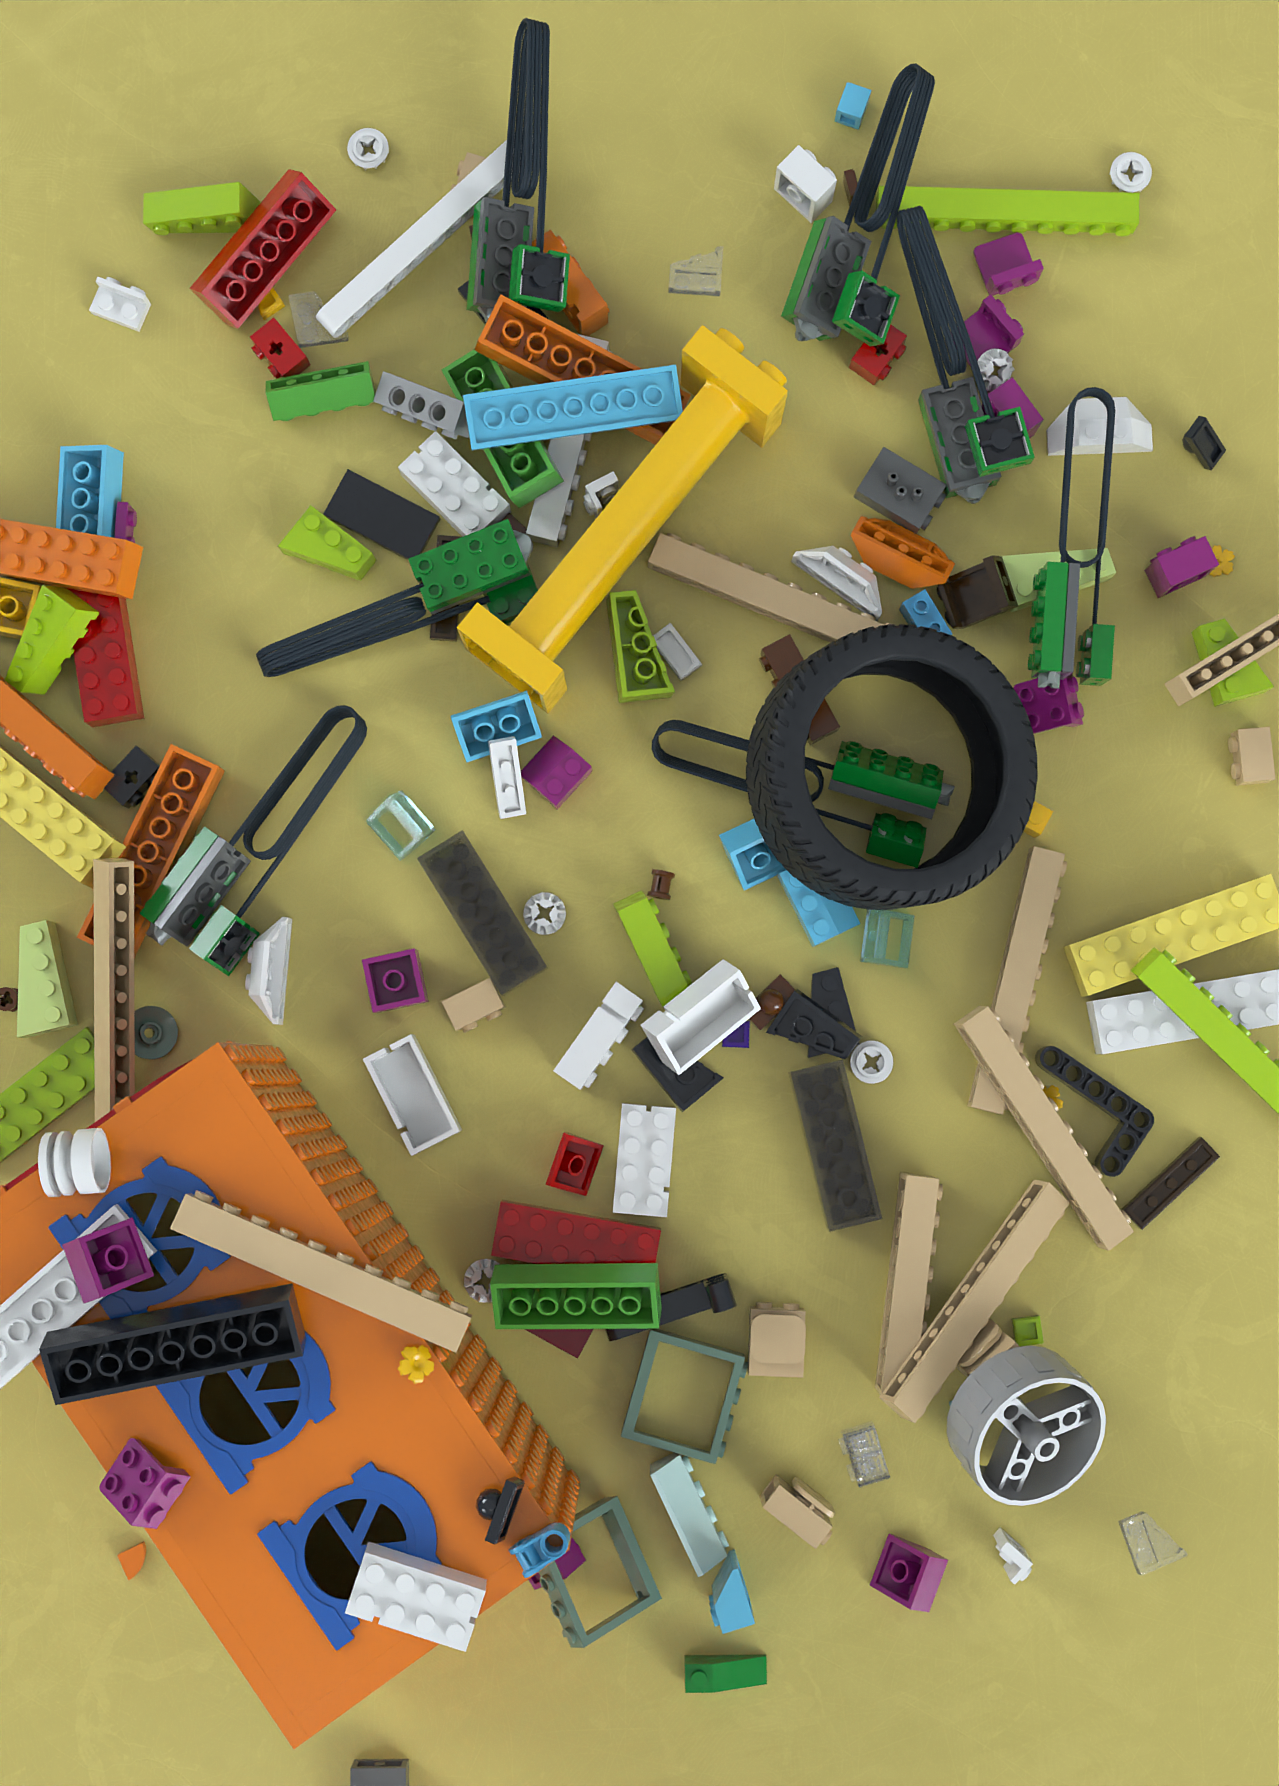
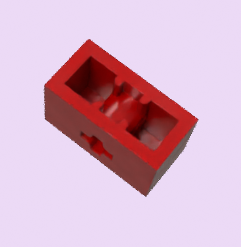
[250,317,311,379]
[849,324,907,385]

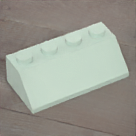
[650,1452,729,1577]

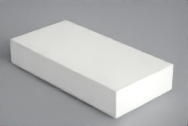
[653,623,702,681]

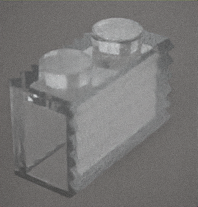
[838,1421,890,1487]

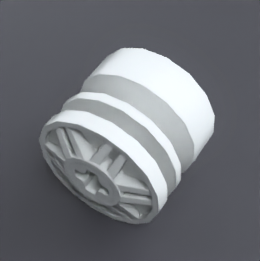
[38,1128,111,1197]

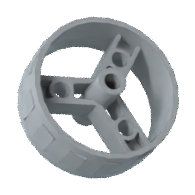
[946,1346,1106,1506]

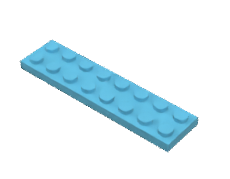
[463,365,683,450]

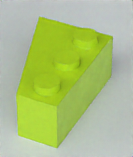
[278,505,377,581]
[1191,618,1274,707]

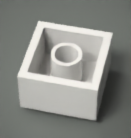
[774,145,837,223]

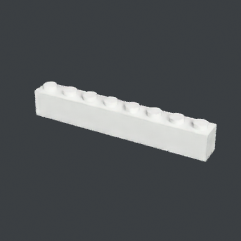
[526,334,613,548]

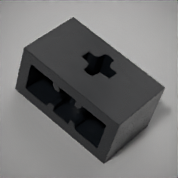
[104,746,160,809]

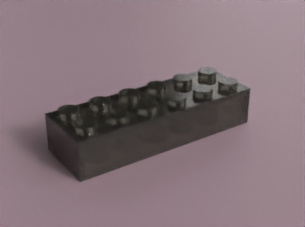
[417,830,548,996]
[788,1059,882,1232]

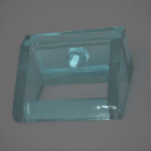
[366,790,436,861]
[860,910,915,968]

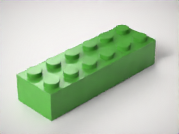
[442,349,564,508]
[490,1263,662,1329]

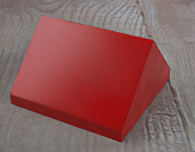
[546,1132,604,1196]

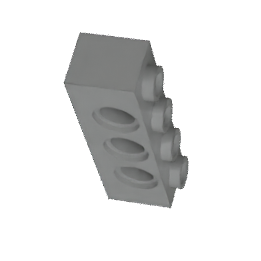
[373,371,469,439]

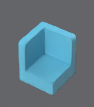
[834,82,871,130]

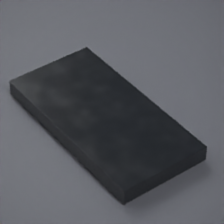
[323,469,441,560]

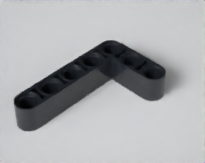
[1035,1046,1154,1177]
[605,1273,737,1341]

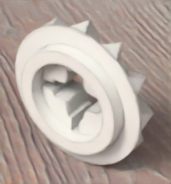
[347,128,389,170]
[1109,152,1152,193]
[977,349,1015,391]
[523,892,566,935]
[850,1041,893,1084]
[464,1259,500,1302]

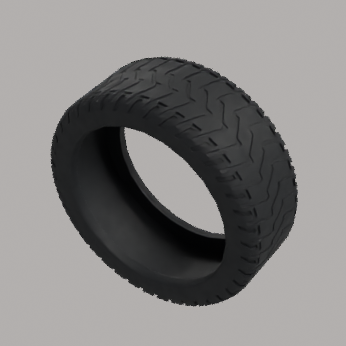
[746,624,1038,910]

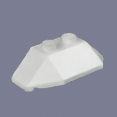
[1046,397,1153,456]
[791,546,882,622]
[245,917,292,1025]

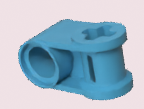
[508,1522,570,1578]

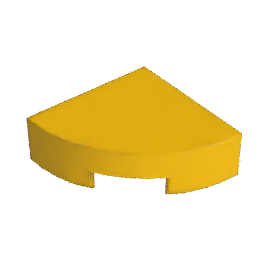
[258,287,285,320]

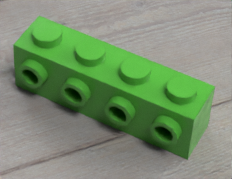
[265,361,376,421]

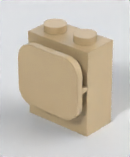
[747,1302,806,1378]
[957,1318,1019,1377]
[760,1474,835,1549]

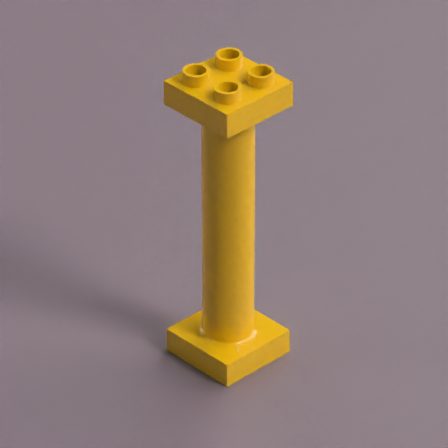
[457,325,788,714]

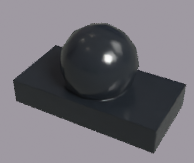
[1182,416,1226,470]
[476,1477,525,1545]

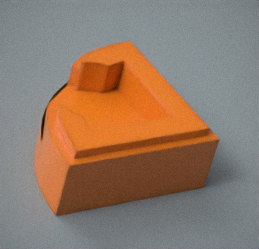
[117,1541,147,1580]

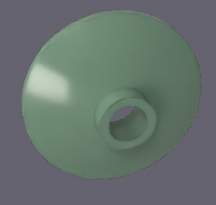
[134,1006,178,1059]

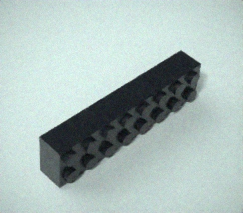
[39,1283,306,1405]

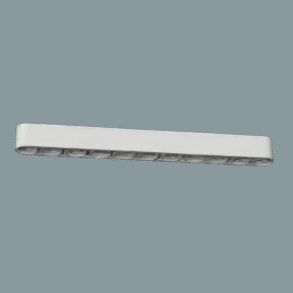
[316,132,533,338]

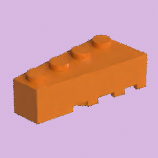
[532,230,610,336]

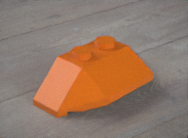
[851,516,955,589]

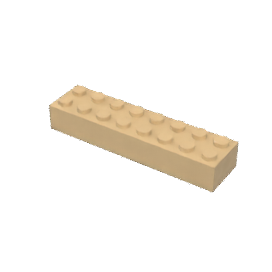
[875,1172,943,1395]

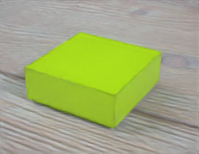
[1012,1315,1044,1347]

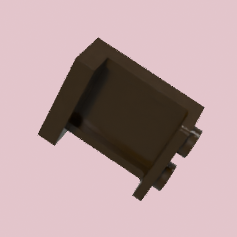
[936,555,1018,629]

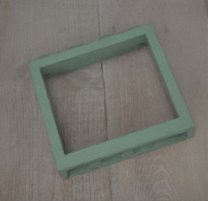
[621,1328,748,1464]
[539,1496,662,1648]

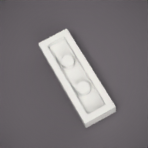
[488,736,526,819]

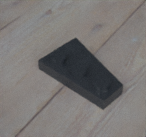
[807,967,859,1058]
[766,989,862,1059]
[632,1037,724,1112]

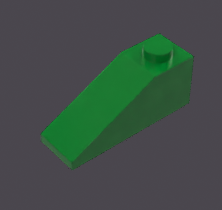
[684,1655,767,1693]

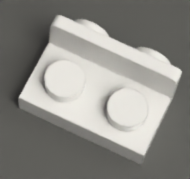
[89,277,151,332]
[583,471,618,518]
[993,1527,1033,1584]

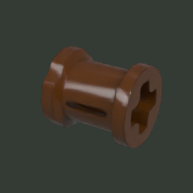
[647,869,675,900]
[0,987,18,1012]

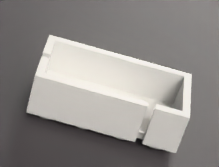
[398,431,511,537]
[641,959,761,1075]
[553,982,644,1090]
[363,1034,462,1156]
[613,1103,676,1217]
[345,1542,487,1652]

